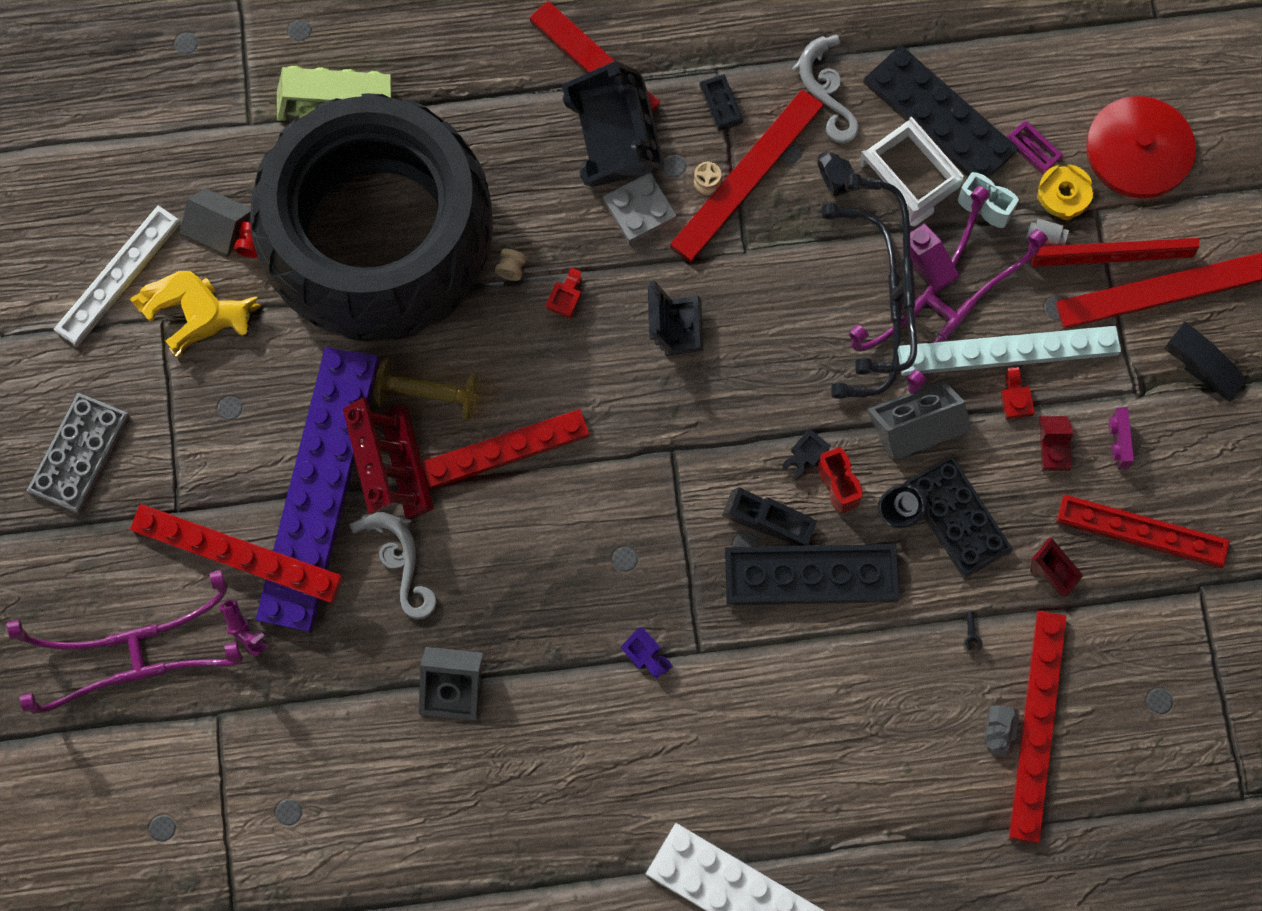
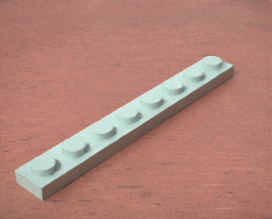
[898,326,1121,376]

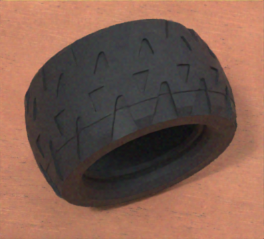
[250,93,493,342]

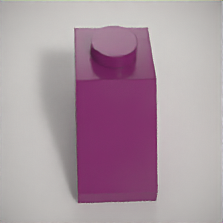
[910,224,959,292]

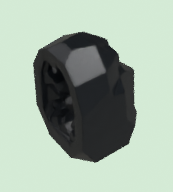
[817,151,855,197]

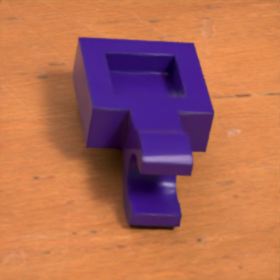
[620,627,673,679]

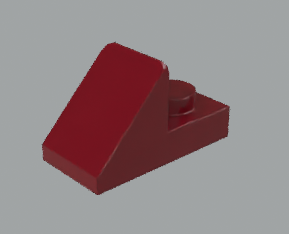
[1039,416,1074,471]
[1030,538,1084,597]

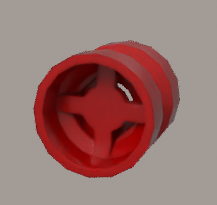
[234,222,258,259]

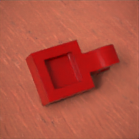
[545,268,582,319]
[1000,367,1035,420]

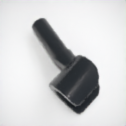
[963,612,983,651]

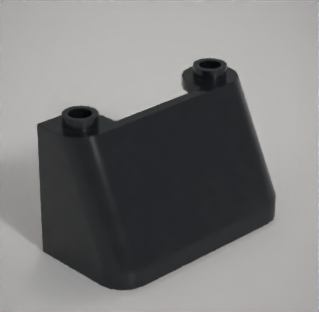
[562,61,664,187]

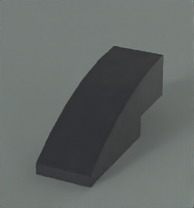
[1164,321,1247,402]
[722,487,817,546]

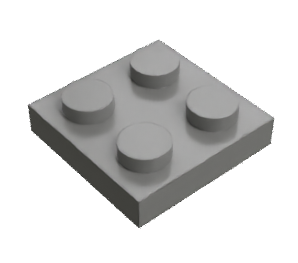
[603,174,677,244]

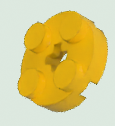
[1037,165,1093,220]

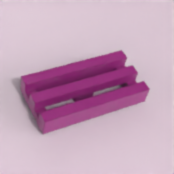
[1007,120,1064,175]

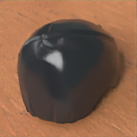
[878,484,930,528]

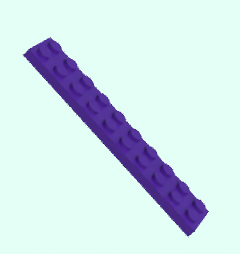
[256,347,380,632]

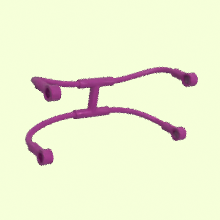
[849,186,1048,394]
[7,570,243,714]

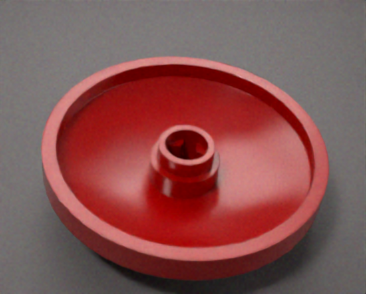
[1086,96,1196,199]

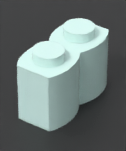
[958,172,1019,228]

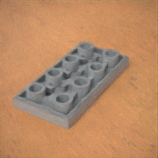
[27,393,129,514]

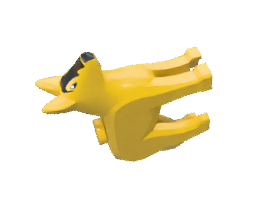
[130,271,261,359]

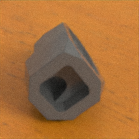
[984,706,1020,757]

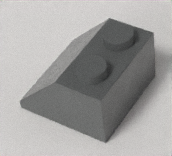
[419,647,483,720]

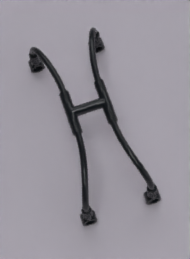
[822,174,918,399]

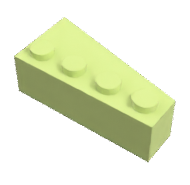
[277,66,391,121]

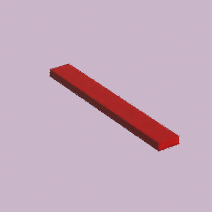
[670,89,823,263]
[1055,252,1262,329]

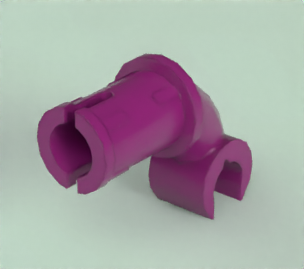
[219,599,270,656]

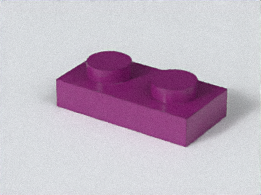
[1108,407,1134,470]

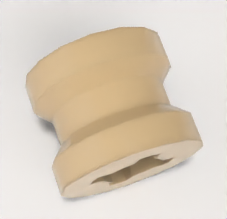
[694,162,721,195]
[495,249,527,281]

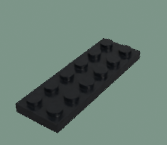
[863,45,1018,178]
[725,544,899,605]

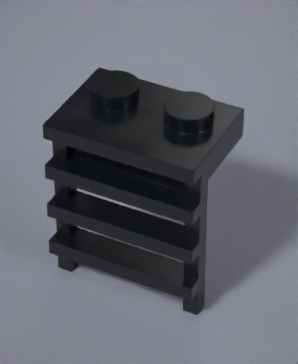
[648,280,703,356]

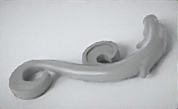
[792,34,859,144]
[349,512,437,620]

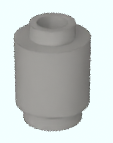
[1026,218,1069,246]

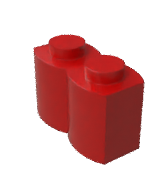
[818,447,862,514]

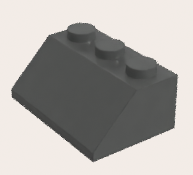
[868,380,971,460]

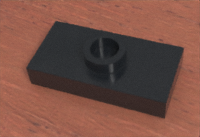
[699,74,743,132]

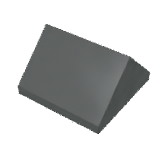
[179,188,251,256]

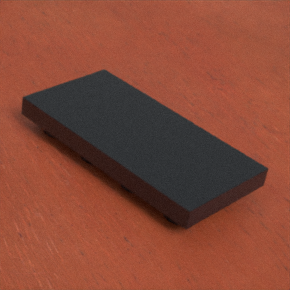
[904,456,1013,579]

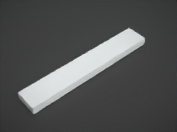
[54,205,181,347]

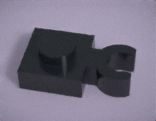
[782,428,831,480]

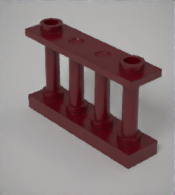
[343,397,434,519]

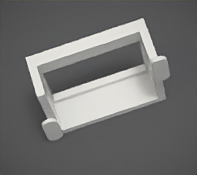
[859,117,963,226]

